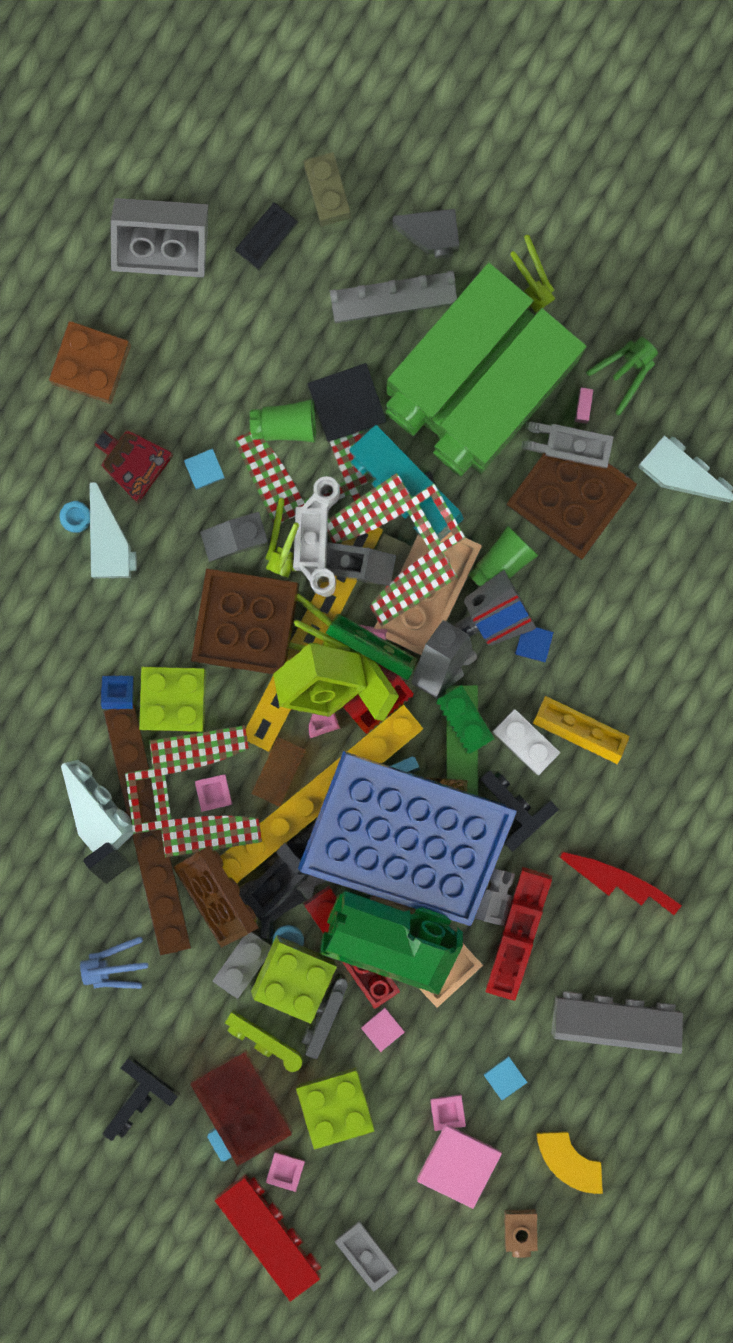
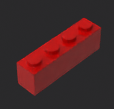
[214,1174,322,1302]

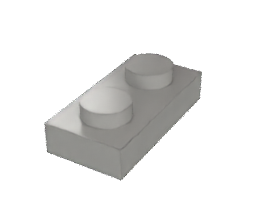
[213,932,272,999]
[335,1221,398,1292]

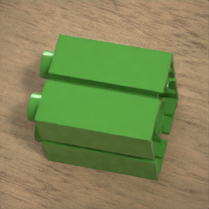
[385,262,587,477]

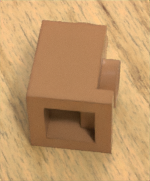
[504,1209,538,1258]

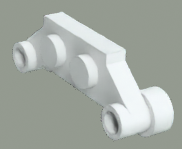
[293,476,340,597]

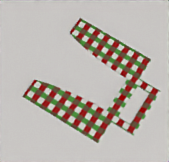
[234,431,374,524]
[328,473,465,627]
[125,726,262,858]

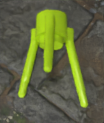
[510,234,555,313]
[265,498,299,578]
[289,594,350,652]

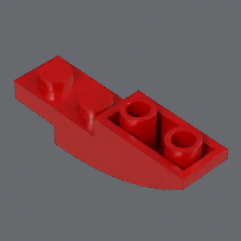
[303,886,400,1009]

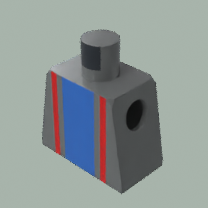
[455,570,536,645]

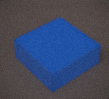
[515,628,554,663]
[101,676,134,709]

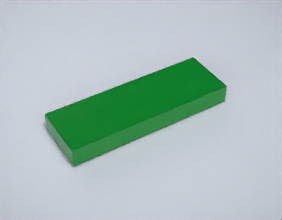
[326,614,418,680]

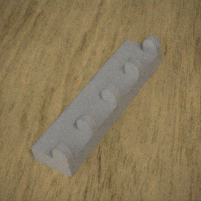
[330,271,457,323]

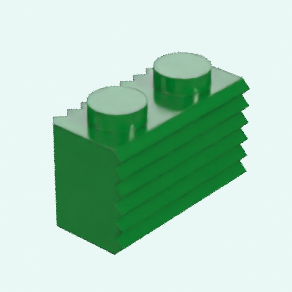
[435,685,494,754]

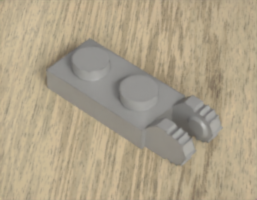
[521,422,614,468]

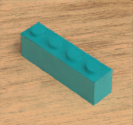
[349,425,464,541]

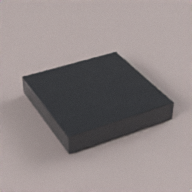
[307,363,387,443]

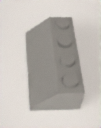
[551,991,683,1054]

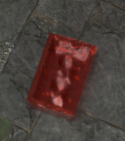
[190,1049,293,1167]

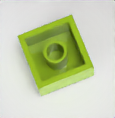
[273,643,367,717]
[139,667,206,732]
[251,935,337,1024]
[296,1067,375,1150]

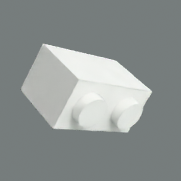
[492,709,560,775]

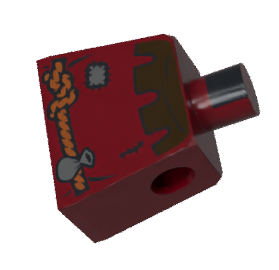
[94,430,173,504]

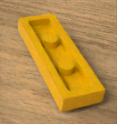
[533,696,630,764]

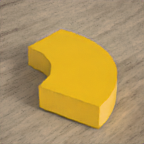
[536,1131,603,1194]

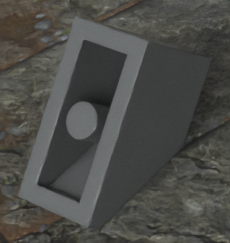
[392,209,459,258]
[200,512,269,562]
[326,542,396,586]
[411,620,473,699]

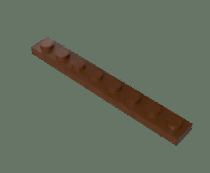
[103,704,191,956]

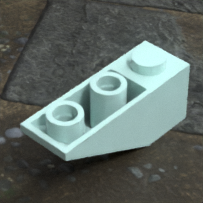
[638,435,733,503]
[61,760,133,852]

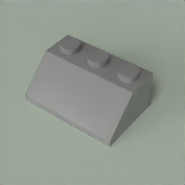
[111,198,208,277]

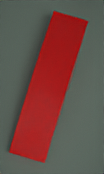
[558,851,682,915]
[485,867,553,1001]

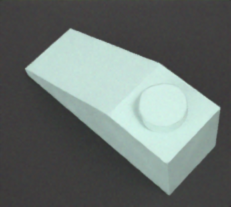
[90,483,137,579]

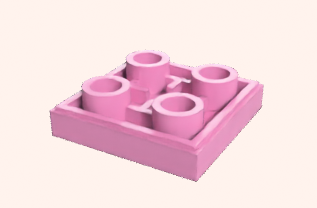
[417,1124,502,1209]

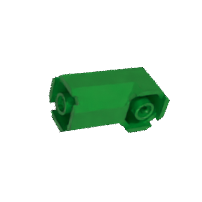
[321,891,463,995]

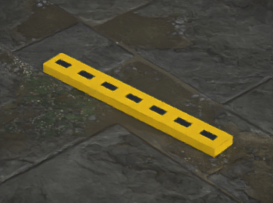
[246,527,384,752]

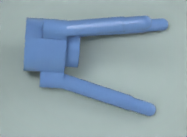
[80,937,149,989]

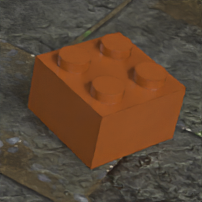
[49,321,131,404]

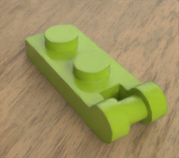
[225,1010,303,1072]

